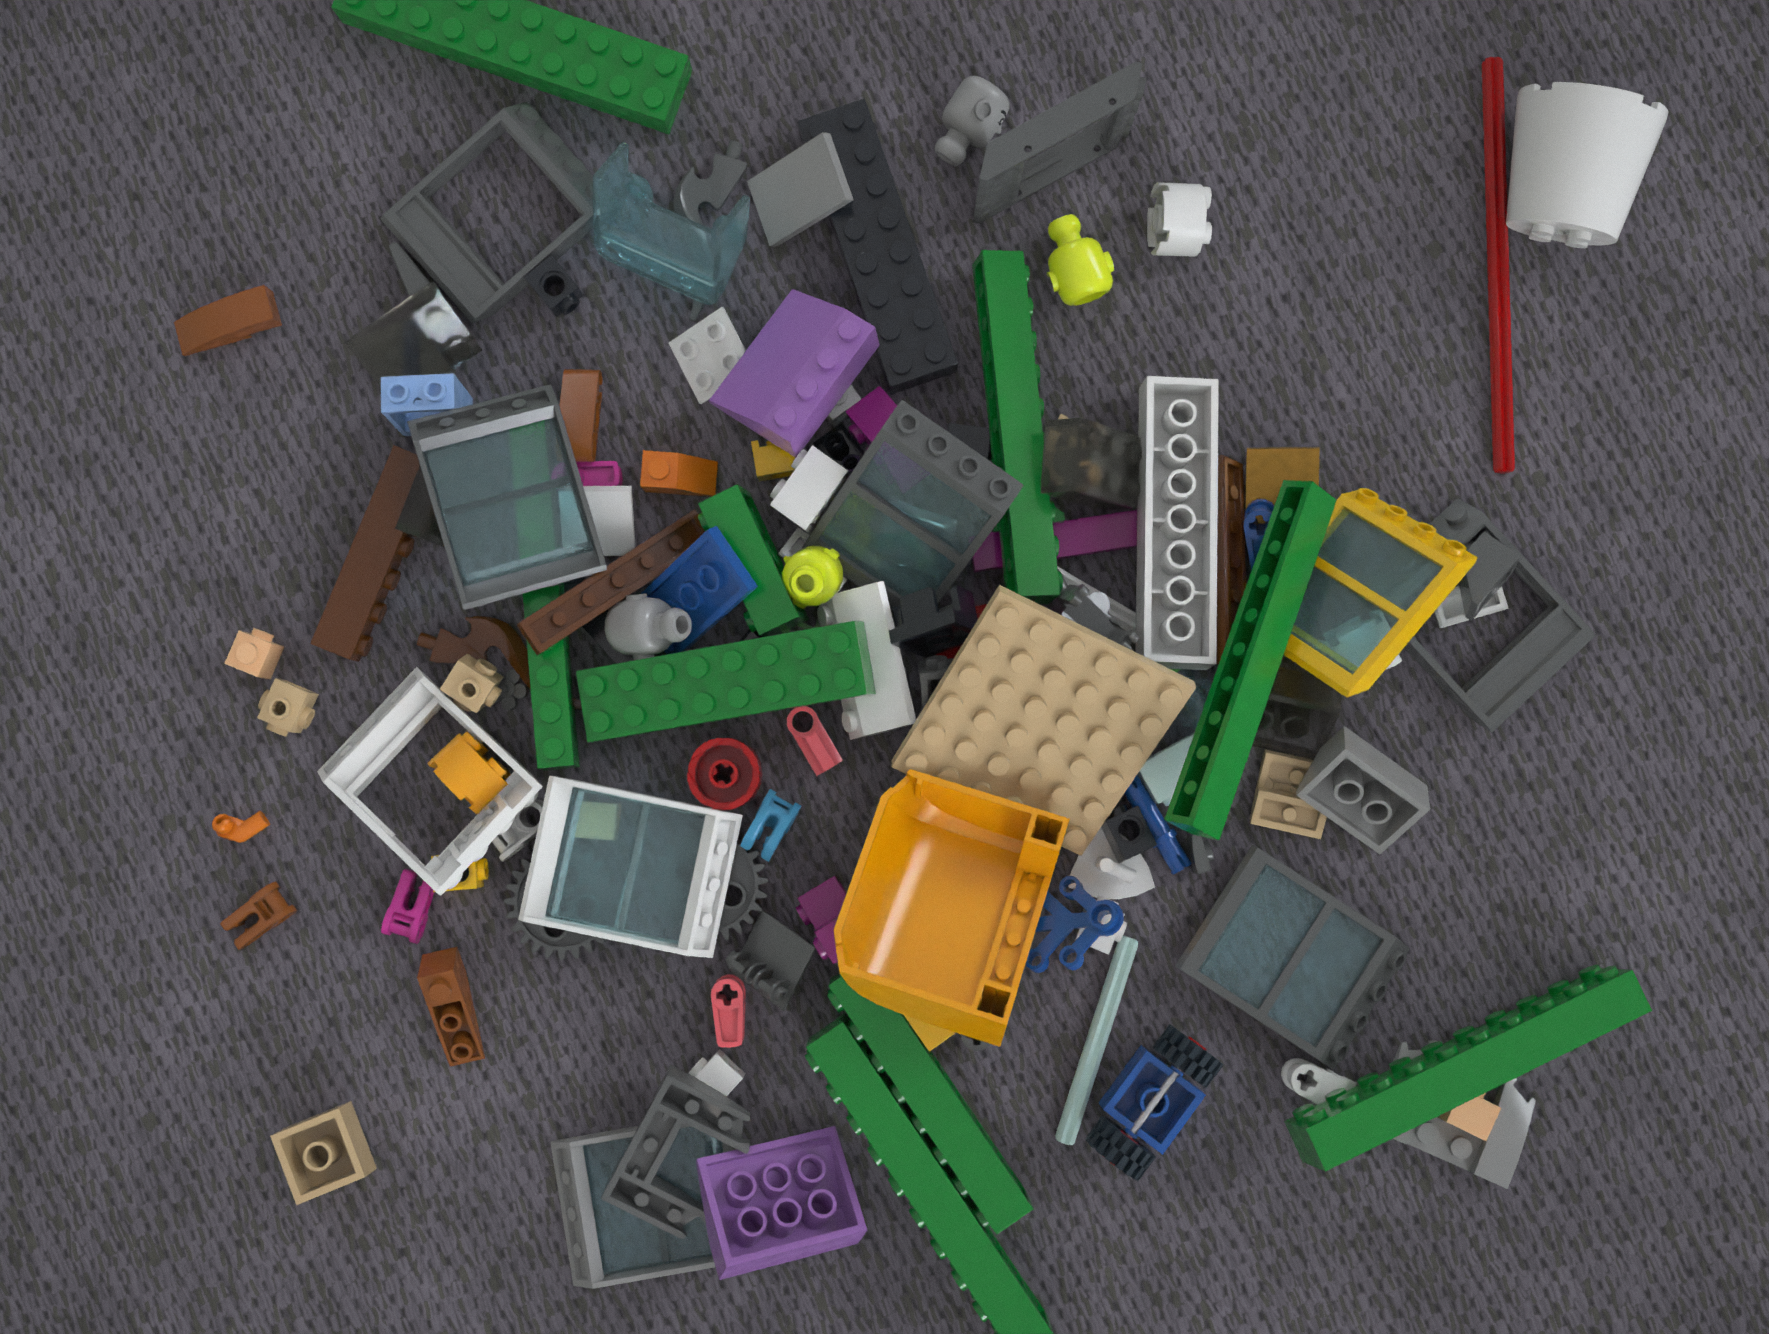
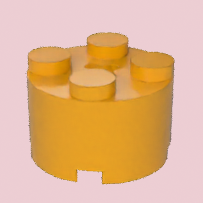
[427,731,511,814]

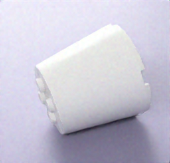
[1506,82,1668,248]

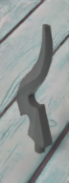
[674,140,748,322]

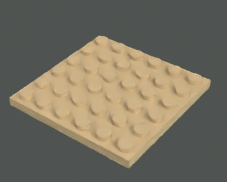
[892,585,1196,856]

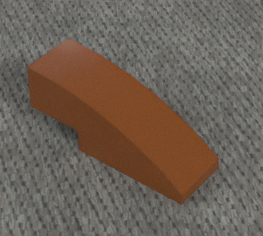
[174,285,282,356]

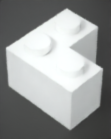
[770,445,850,534]

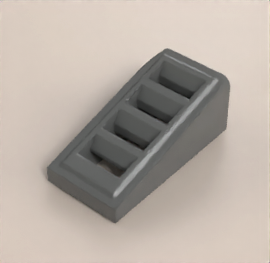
[389,242,446,320]

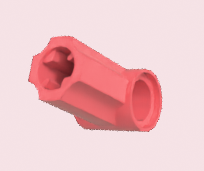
[787,706,843,776]

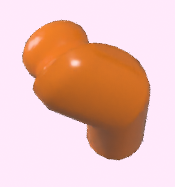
[212,811,270,843]

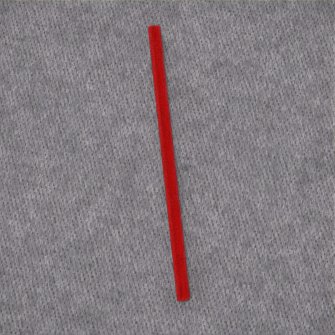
[1482,57,1515,474]

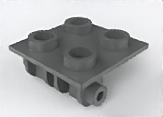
[726,910,816,1011]

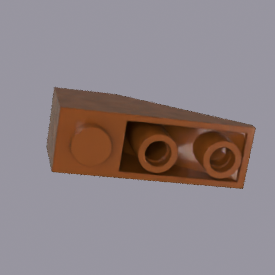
[417,947,485,1067]

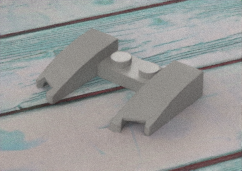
[1389,1040,1536,1189]

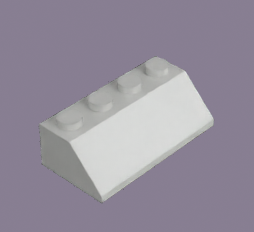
[817,581,916,740]

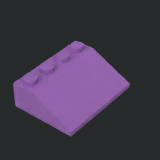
[709,289,880,458]
[696,1126,867,1280]

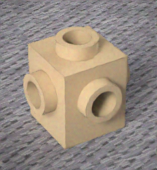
[440,654,503,713]
[257,678,319,737]

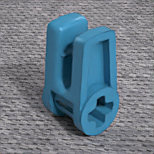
[740,789,802,862]

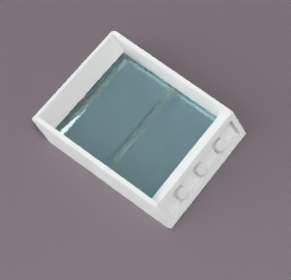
[518,775,743,958]

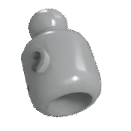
[934,75,1010,166]
[604,593,692,660]

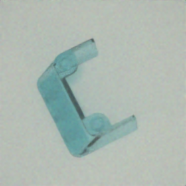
[593,142,750,305]

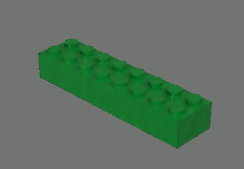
[576,621,876,742]
[827,973,1034,1235]

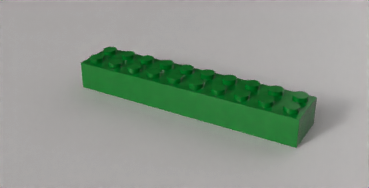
[331,0,692,134]
[1284,965,1652,1172]
[805,1014,1054,1334]

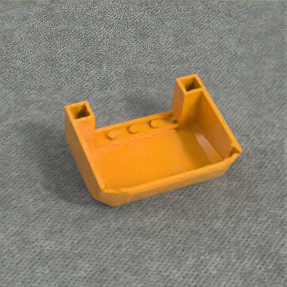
[834,769,1070,1047]

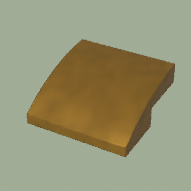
[1246,447,1320,523]

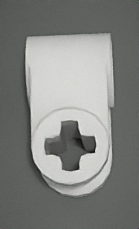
[492,800,544,862]
[1281,1058,1357,1105]

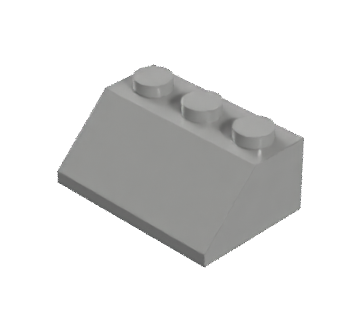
[1296,726,1430,854]

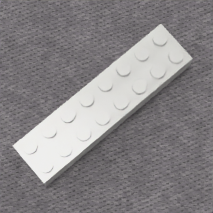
[1136,376,1218,670]

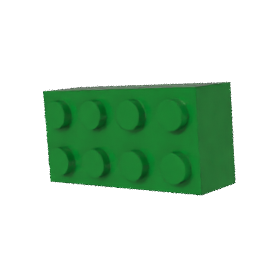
[698,484,809,637]

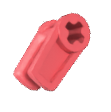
[711,974,746,1048]

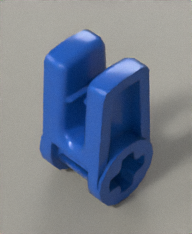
[1243,499,1274,571]

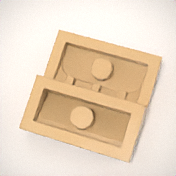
[1250,749,1327,839]

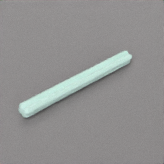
[1055,936,1138,1145]

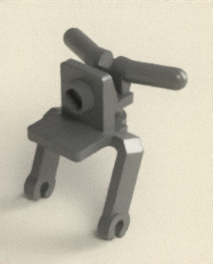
[1056,568,1139,649]

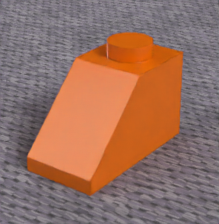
[640,450,718,497]

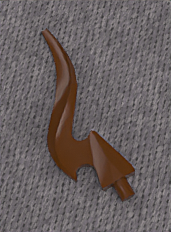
[417,616,582,711]

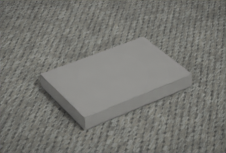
[747,132,854,247]

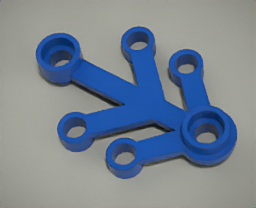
[1025,876,1124,973]

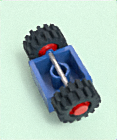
[1085,1024,1224,1181]

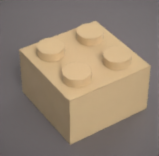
[270,1101,377,1205]

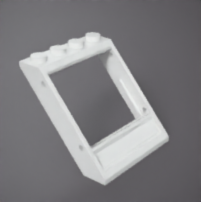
[317,667,543,896]

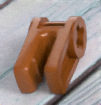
[220,881,297,950]

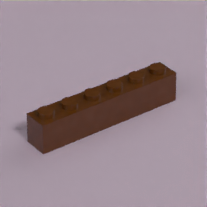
[310,445,442,662]

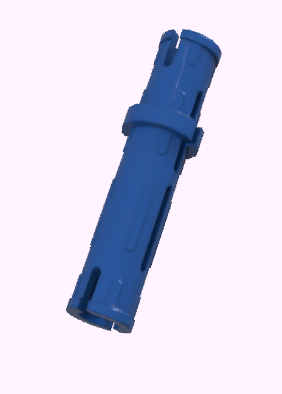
[1124,775,1192,875]

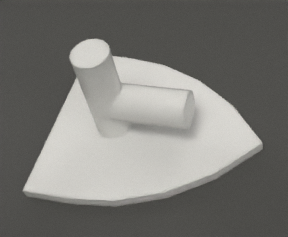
[1068,828,1155,899]

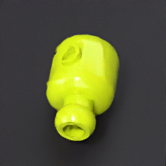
[1047,214,1114,306]
[782,546,843,609]

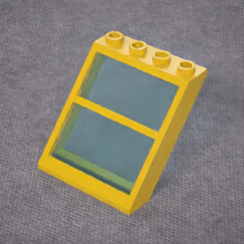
[1284,488,1478,698]

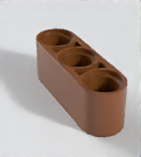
[555,369,603,462]

